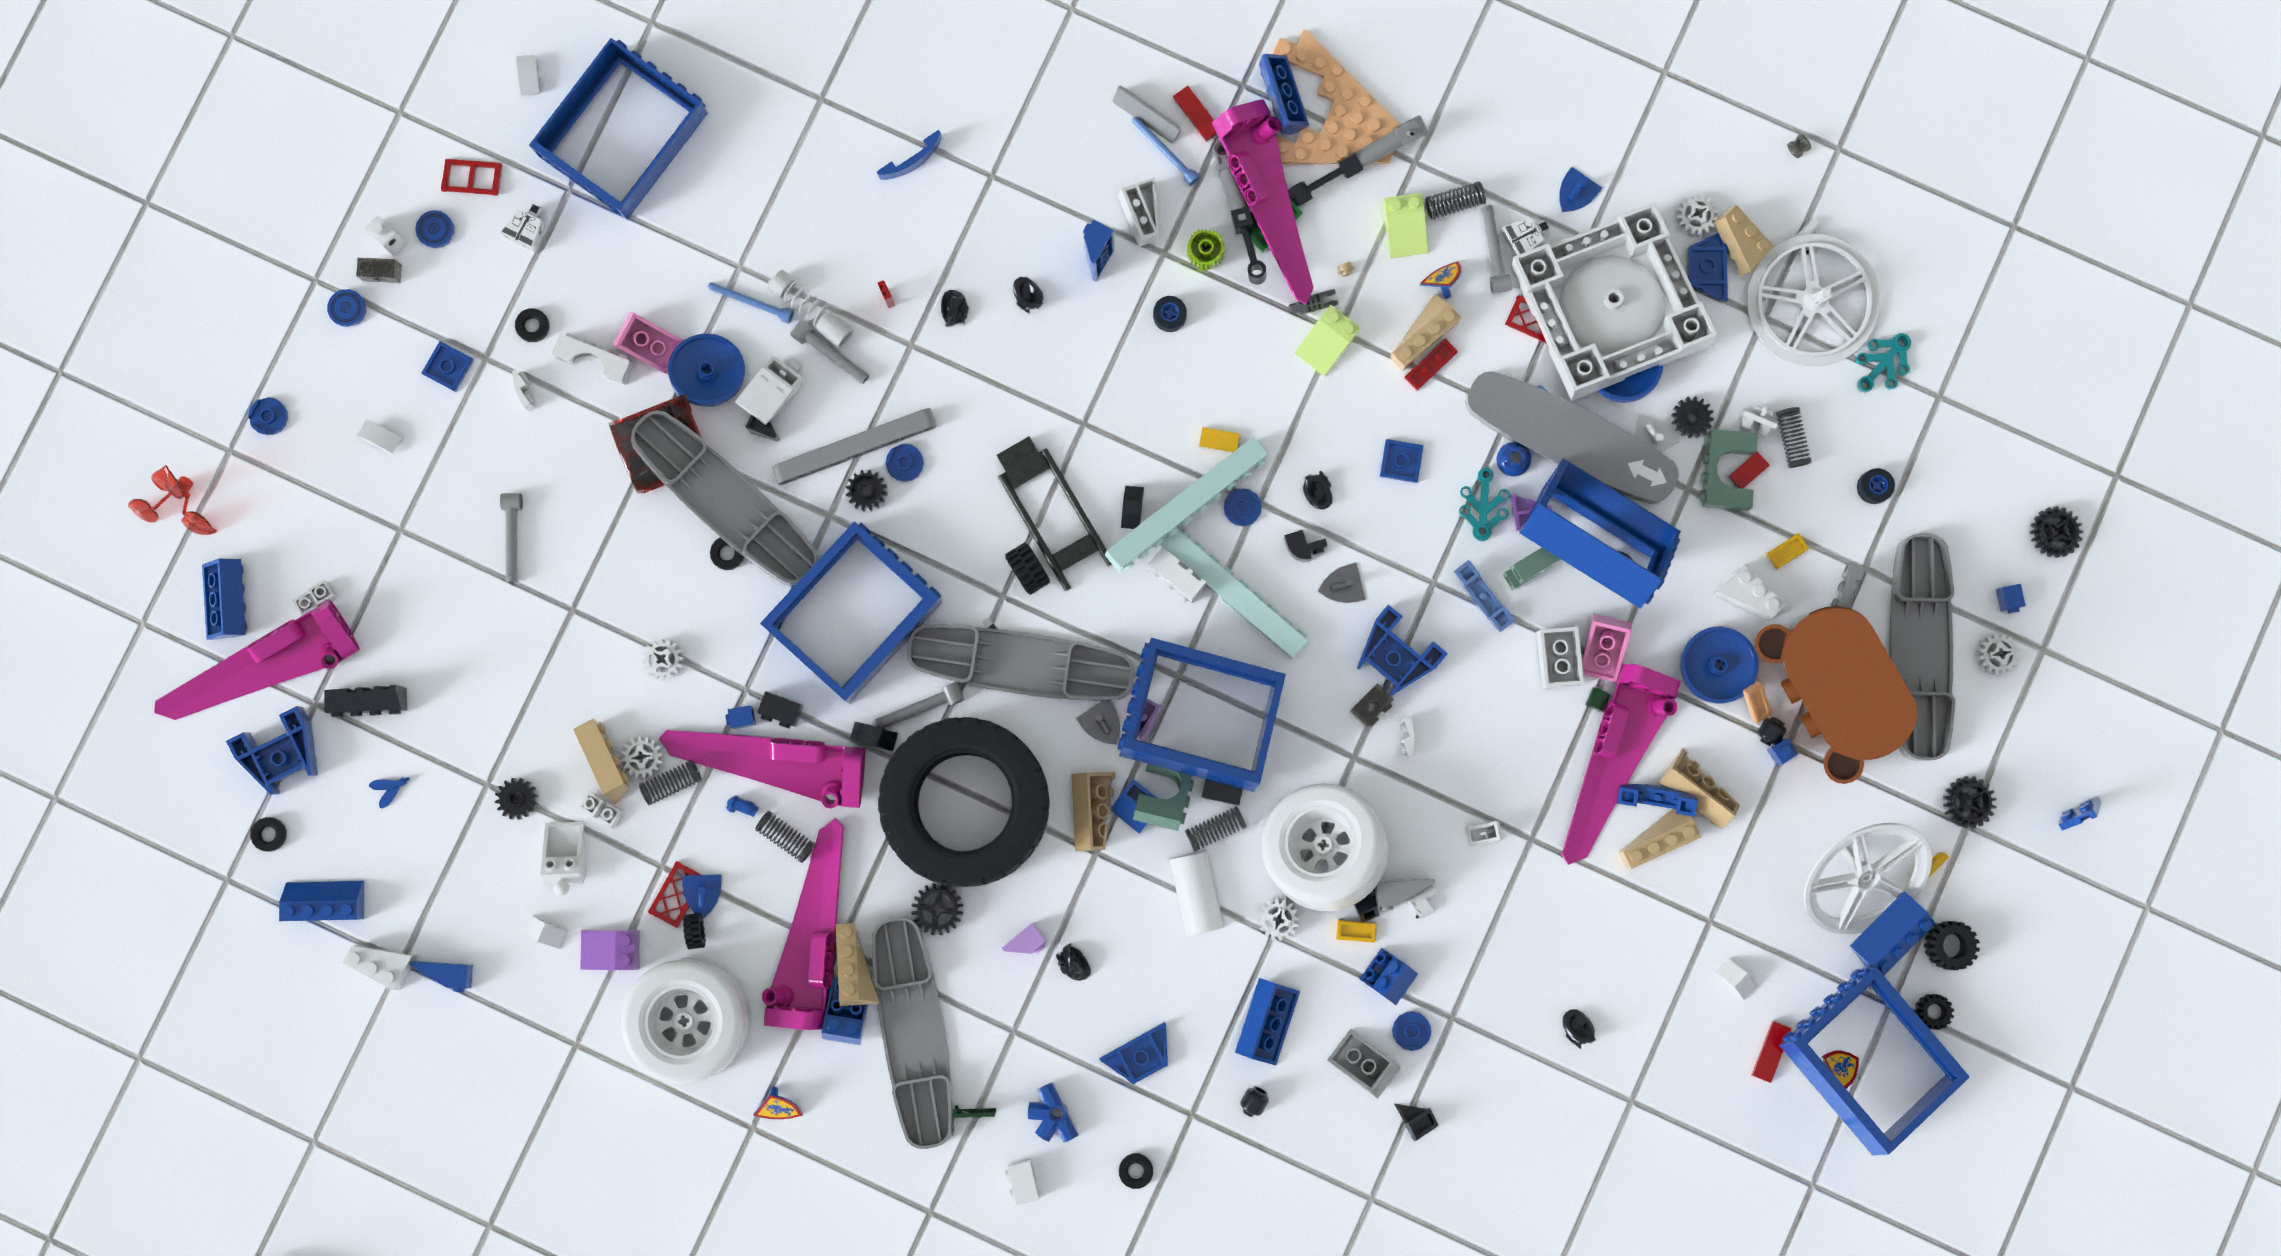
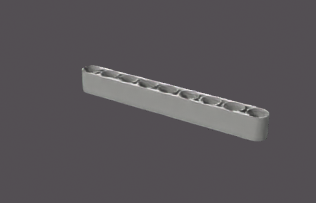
[772,408,937,485]

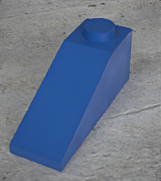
[410,961,473,992]

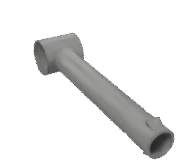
[1481,205,1512,294]
[790,319,870,384]
[500,493,523,583]
[875,682,965,728]

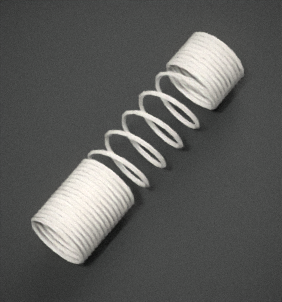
[768,269,853,348]

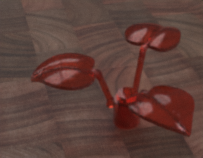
[128,465,217,535]

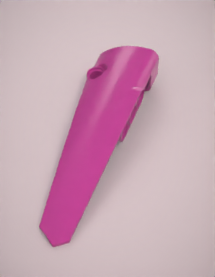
[1212,99,1314,304]
[154,600,360,720]
[1561,664,1681,865]
[659,729,866,809]
[762,818,844,1030]

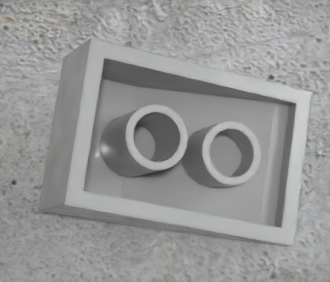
[1374,879,1435,910]
[1327,1029,1401,1099]

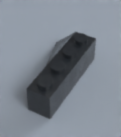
[324,685,407,717]

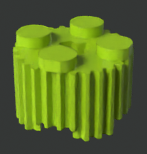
[1187,229,1225,271]

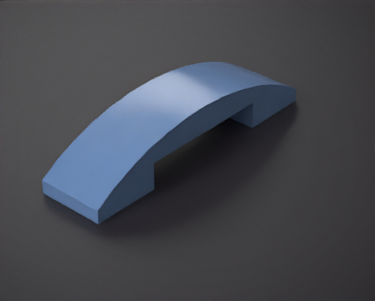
[1453,560,1516,632]

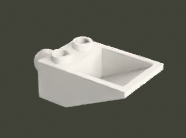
[735,355,804,425]
[540,821,585,896]

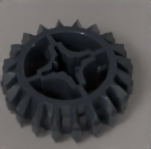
[2029,506,2084,558]
[1943,776,1997,828]
[911,883,964,935]

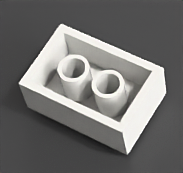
[1536,626,1584,689]

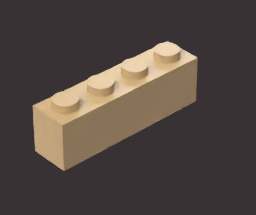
[1390,294,1462,371]
[573,718,630,804]
[1660,749,1740,829]
[1071,772,1115,852]
[1619,809,1701,869]
[836,923,879,1006]

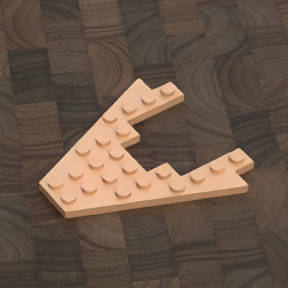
[1273,29,1400,165]

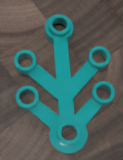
[1855,333,1911,393]
[1458,467,1510,541]

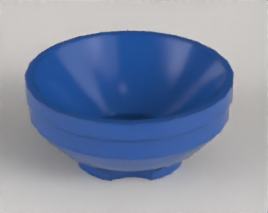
[1496,442,1531,477]

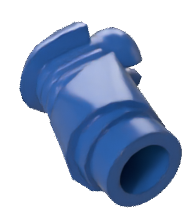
[726,795,759,817]

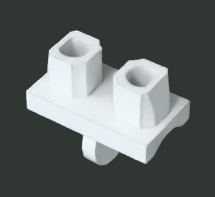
[1741,403,1778,437]

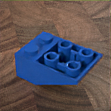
[821,977,868,1045]

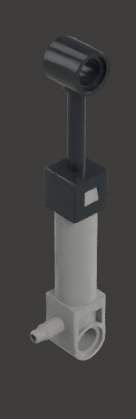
[1288,115,1429,207]
[1213,141,1267,285]

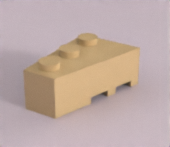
[1714,205,1774,276]

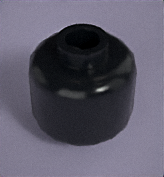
[1757,716,1787,746]
[1240,1086,1269,1117]

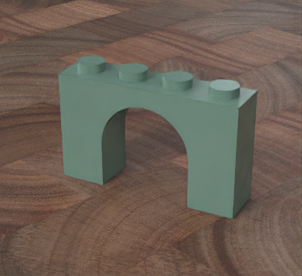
[1700,429,1758,511]
[1502,548,1561,591]
[1133,764,1194,831]

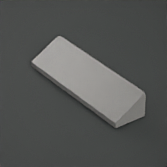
[1113,85,1181,143]

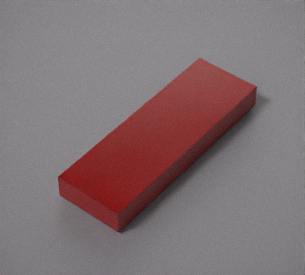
[1173,86,1217,142]
[1404,338,1458,391]
[1751,1021,1792,1083]

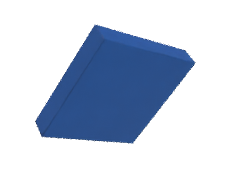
[421,341,474,392]
[1379,439,1424,483]

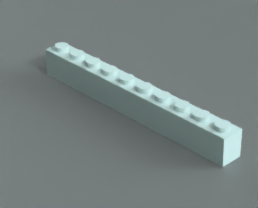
[1105,437,1268,573]
[1160,529,1308,659]

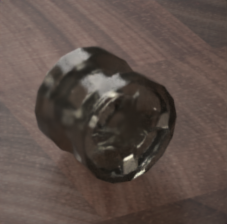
[1787,134,1811,158]

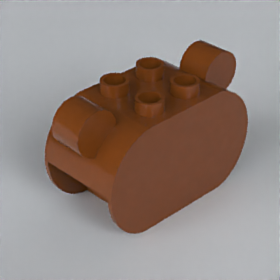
[1755,606,1917,784]

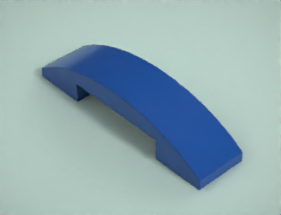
[877,129,942,180]
[1617,784,1698,817]

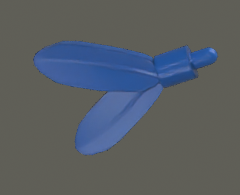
[369,777,410,809]

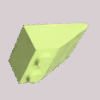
[1382,193,1428,259]
[1294,305,1361,376]

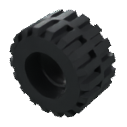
[1005,542,1050,595]
[1924,921,1980,970]

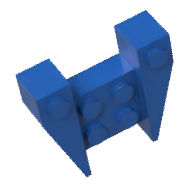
[1356,604,1448,696]
[226,706,318,795]

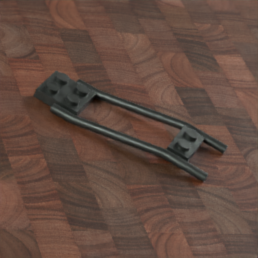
[996,436,1112,591]

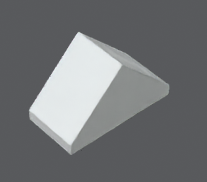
[1466,821,1503,846]
[524,916,568,949]
[1715,959,1757,1000]

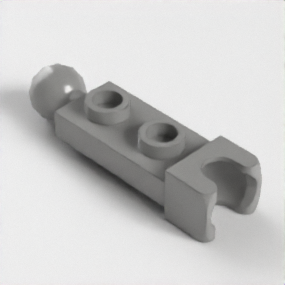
[1830,563,1864,607]

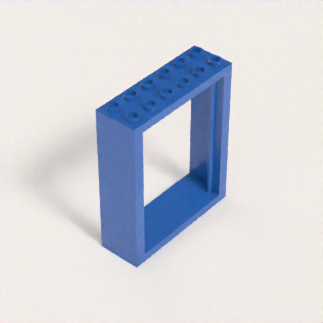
[529,38,708,220]
[1519,458,1681,609]
[760,521,943,704]
[1117,637,1286,792]
[1779,967,1970,1156]

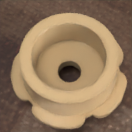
[1337,262,1355,277]

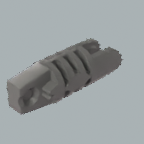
[1289,289,1339,315]

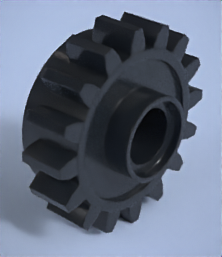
[1671,396,1714,439]
[846,470,888,512]
[494,778,539,820]

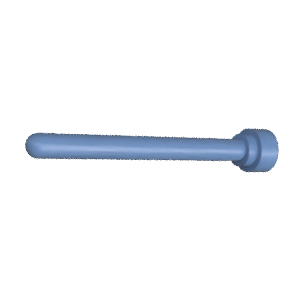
[1132,117,1200,186]
[708,282,794,324]

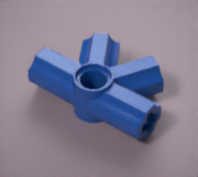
[1028,1082,1079,1143]

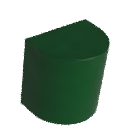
[1585,687,1611,713]

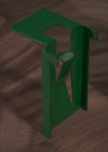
[952,1105,996,1136]

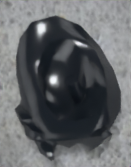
[1013,277,1044,314]
[941,290,969,327]
[1303,471,1333,510]
[1056,943,1091,981]
[1562,1009,1596,1049]

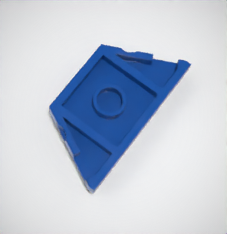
[1687,233,1728,303]
[2058,796,2102,831]
[1099,1022,1168,1084]

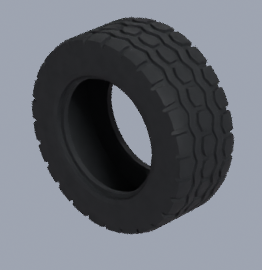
[878,717,1050,887]

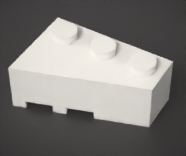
[1118,176,1159,247]
[1148,547,1207,603]
[1713,564,1786,620]
[342,945,418,991]

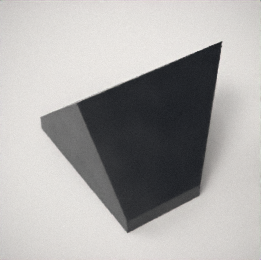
[745,415,780,442]
[1394,1104,1439,1142]

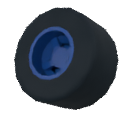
[1153,296,1187,332]
[1857,468,1895,504]

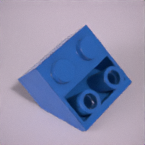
[1111,779,1157,834]
[1360,948,1418,1005]

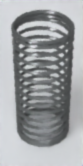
[1425,181,1486,220]
[1775,407,1812,468]
[639,759,702,806]
[1185,806,1247,852]
[755,810,816,863]

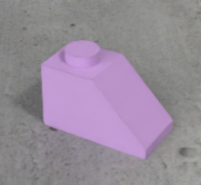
[1137,698,1161,742]
[1001,923,1047,954]

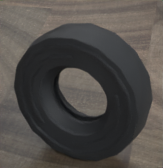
[515,308,549,342]
[710,538,744,570]
[250,817,287,852]
[1119,1153,1153,1189]

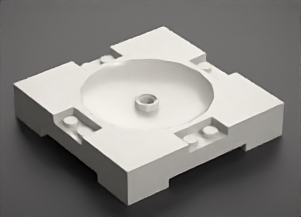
[1511,202,1717,401]

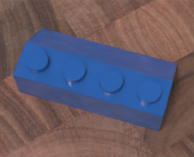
[1259,54,1310,135]
[1082,219,1115,282]
[202,558,247,640]
[279,881,364,922]
[1850,891,1936,976]
[1235,978,1300,1066]

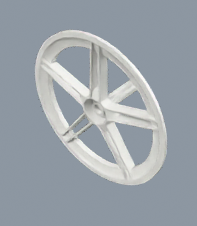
[1747,234,1880,366]
[1804,823,1932,934]

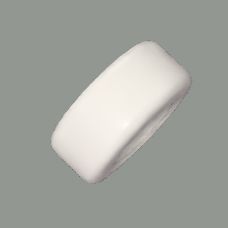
[1261,783,1388,911]
[621,959,749,1084]

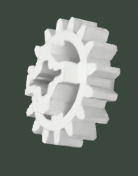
[1676,194,1718,236]
[1977,633,2021,675]
[641,639,684,681]
[621,737,664,779]
[1257,899,1300,941]

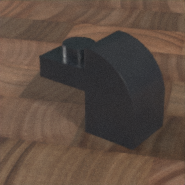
[1121,485,1144,529]
[1283,530,1328,562]
[850,722,898,751]
[1354,893,1380,923]

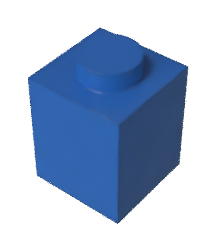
[1996,584,2026,614]
[725,705,756,729]
[1766,738,1799,766]

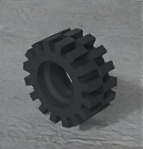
[683,913,706,950]
[1915,994,1954,1030]

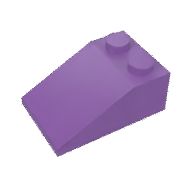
[580,931,640,970]

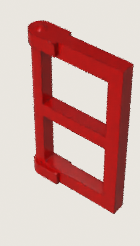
[441,159,502,196]

